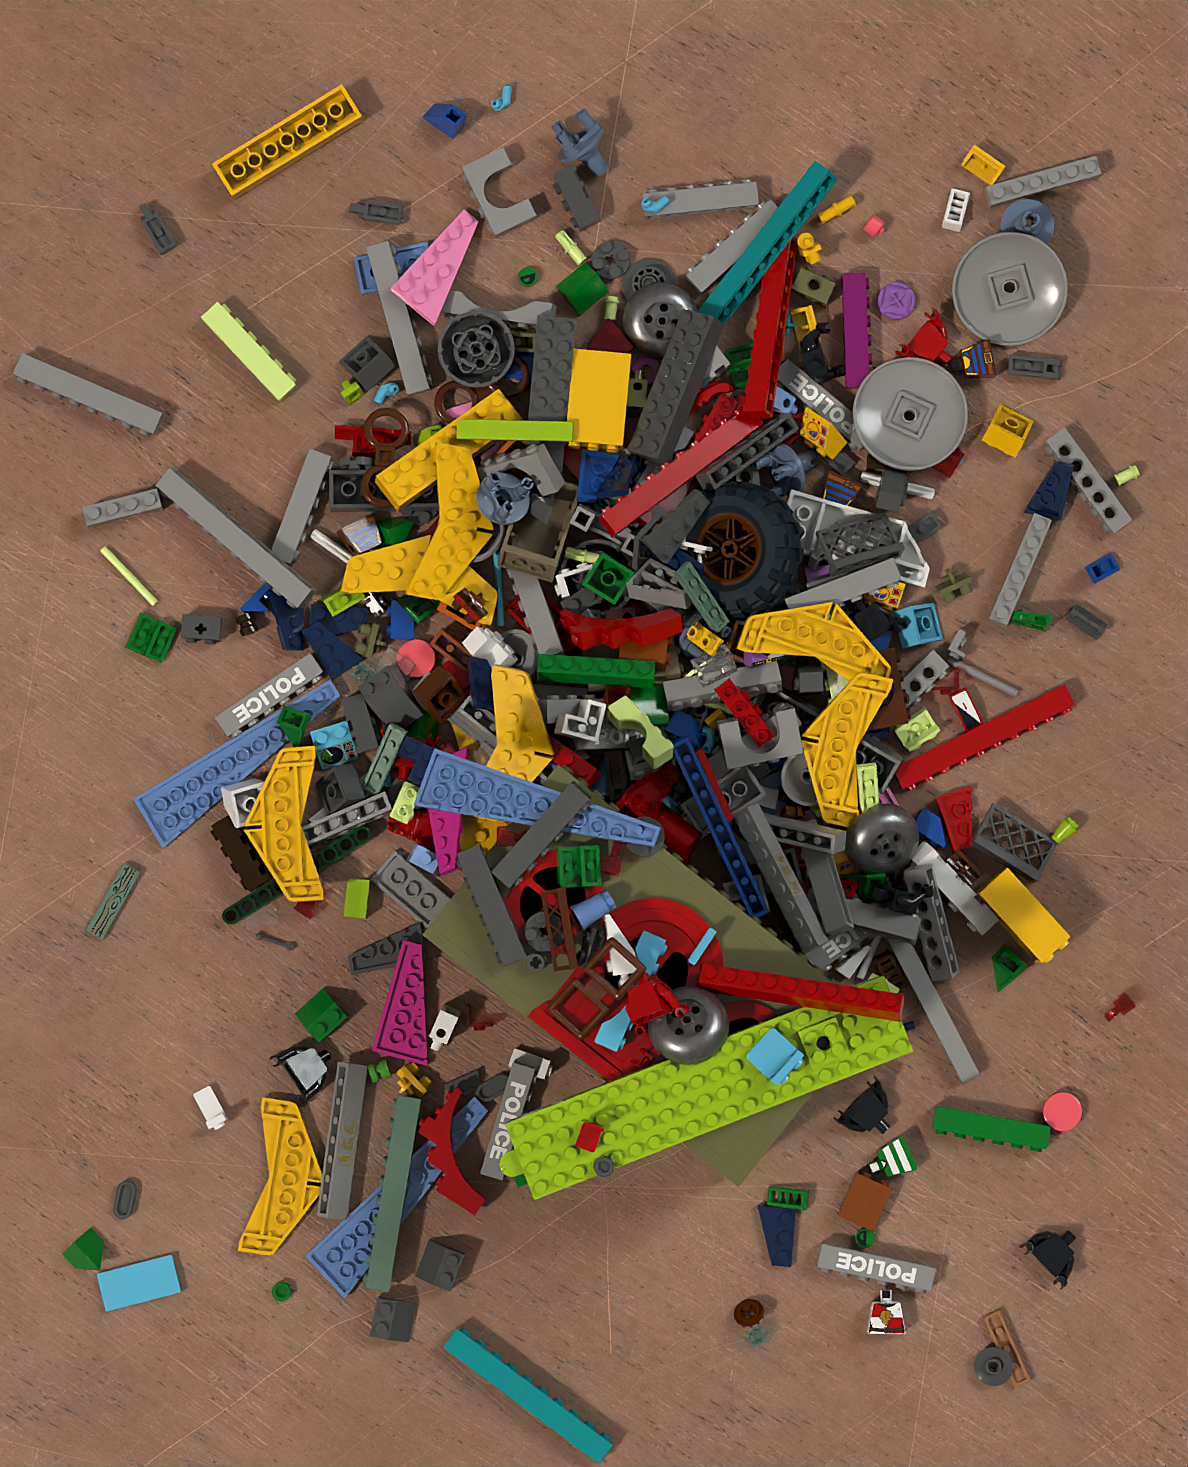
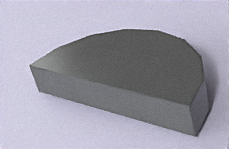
[444,1069,480,1096]

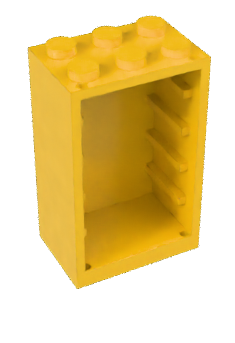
[565,349,631,453]
[975,868,1071,963]

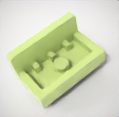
[893,707,941,752]
[390,781,420,824]

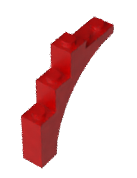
[559,608,683,650]
[417,1087,486,1216]

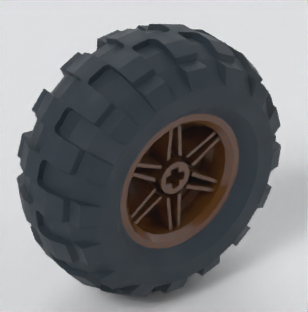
[679,481,804,619]

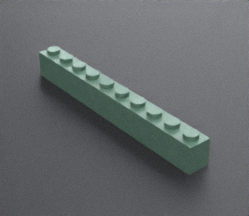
[363,1095,421,1292]

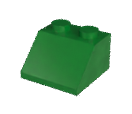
[582,552,635,605]
[295,988,349,1043]

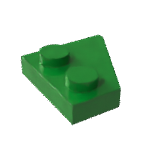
[1009,610,1053,632]

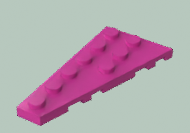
[428,748,471,875]
[372,939,428,1066]

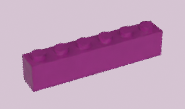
[841,273,872,390]

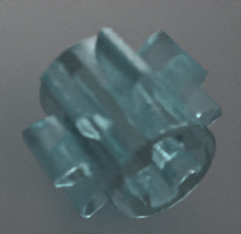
[350,662,375,684]
[745,1325,768,1349]

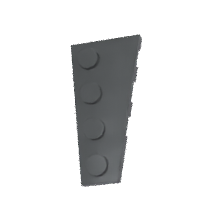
[640,489,710,564]
[348,923,427,975]

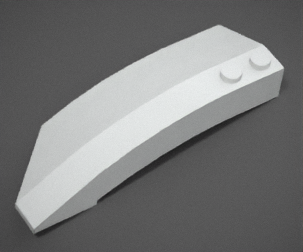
[786,489,930,587]

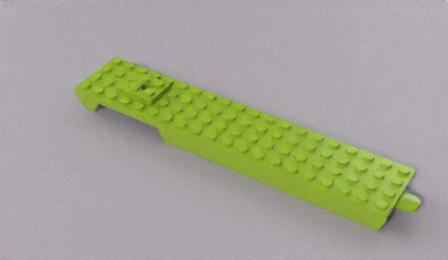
[499,975,913,1200]

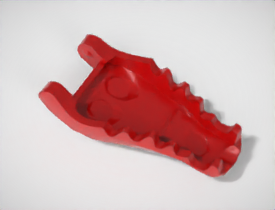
[690,382,734,413]
[615,762,681,818]
[387,812,436,852]

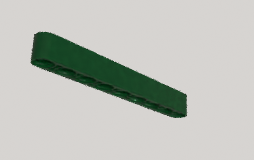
[222,826,372,925]

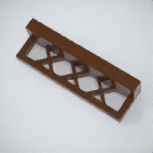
[541,887,578,972]

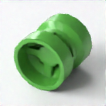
[367,1059,392,1083]

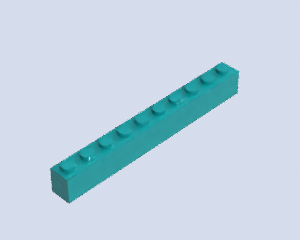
[697,160,839,324]
[443,1327,613,1464]

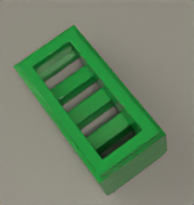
[767,1186,809,1210]

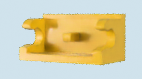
[961,145,1005,186]
[790,305,821,350]

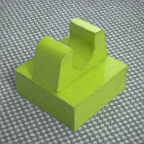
[340,379,364,405]

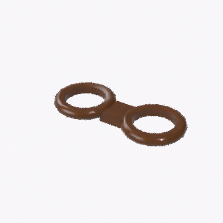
[434,354,530,424]
[361,407,409,508]

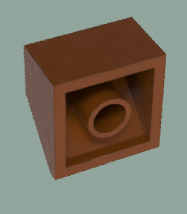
[412,666,467,725]

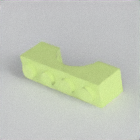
[607,695,674,769]

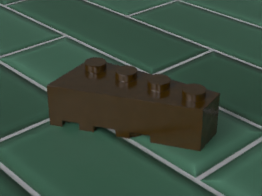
[210,815,271,892]

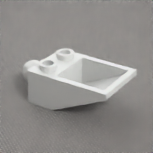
[604,914,636,992]

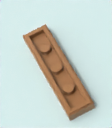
[982,1309,1032,1389]

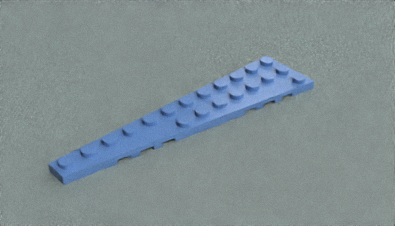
[133,679,340,849]
[414,748,661,847]
[305,1097,488,1299]

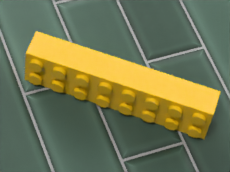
[212,84,363,200]
[375,389,522,512]

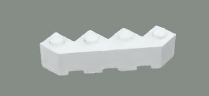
[910,841,999,935]

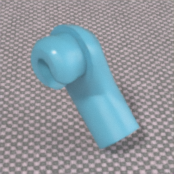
[491,86,512,111]
[641,195,670,213]
[373,382,399,405]
[701,727,715,754]

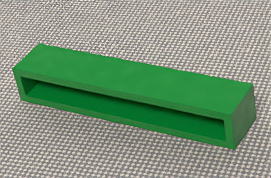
[537,654,655,688]
[931,1106,1051,1152]

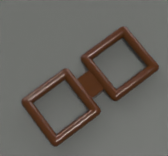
[547,937,647,1040]

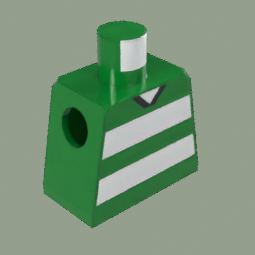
[869,1134,918,1177]

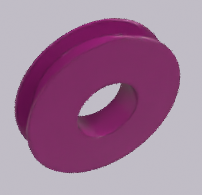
[632,356,660,385]

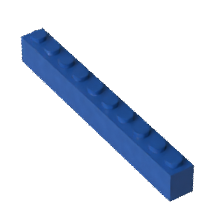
[671,735,769,918]

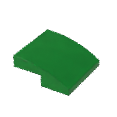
[724,343,754,390]
[125,613,177,663]
[625,685,669,726]
[556,845,602,888]

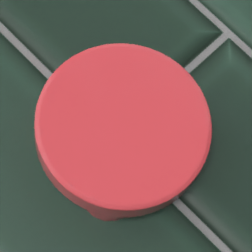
[397,639,436,678]
[1043,1092,1082,1131]

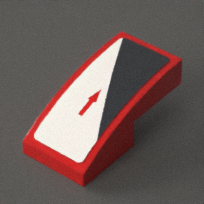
[948,687,983,732]

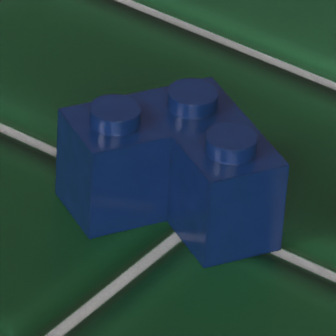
[397,736,434,787]

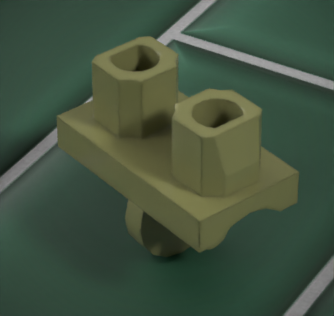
[935,568,972,603]
[353,623,387,659]

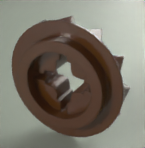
[734,1299,765,1328]

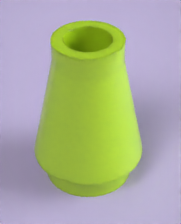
[1051,816,1079,844]

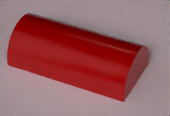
[623,803,703,865]

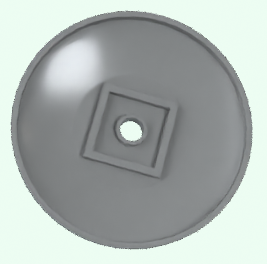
[952,231,1068,346]
[853,357,968,471]

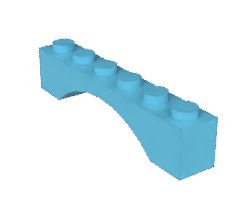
[594,930,667,1052]

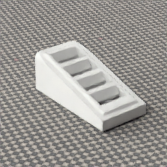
[942,188,970,232]
[834,944,871,979]

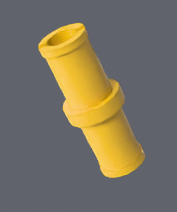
[817,195,856,224]

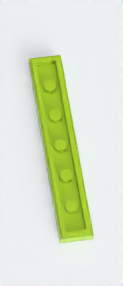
[457,419,573,442]

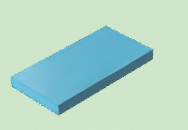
[97,1254,182,1312]

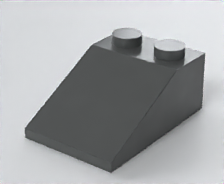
[358,666,425,729]

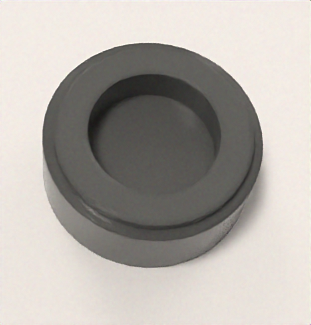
[593,1156,614,1177]

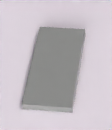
[370,851,451,928]

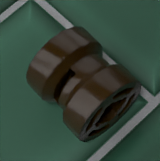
[235,612,259,636]

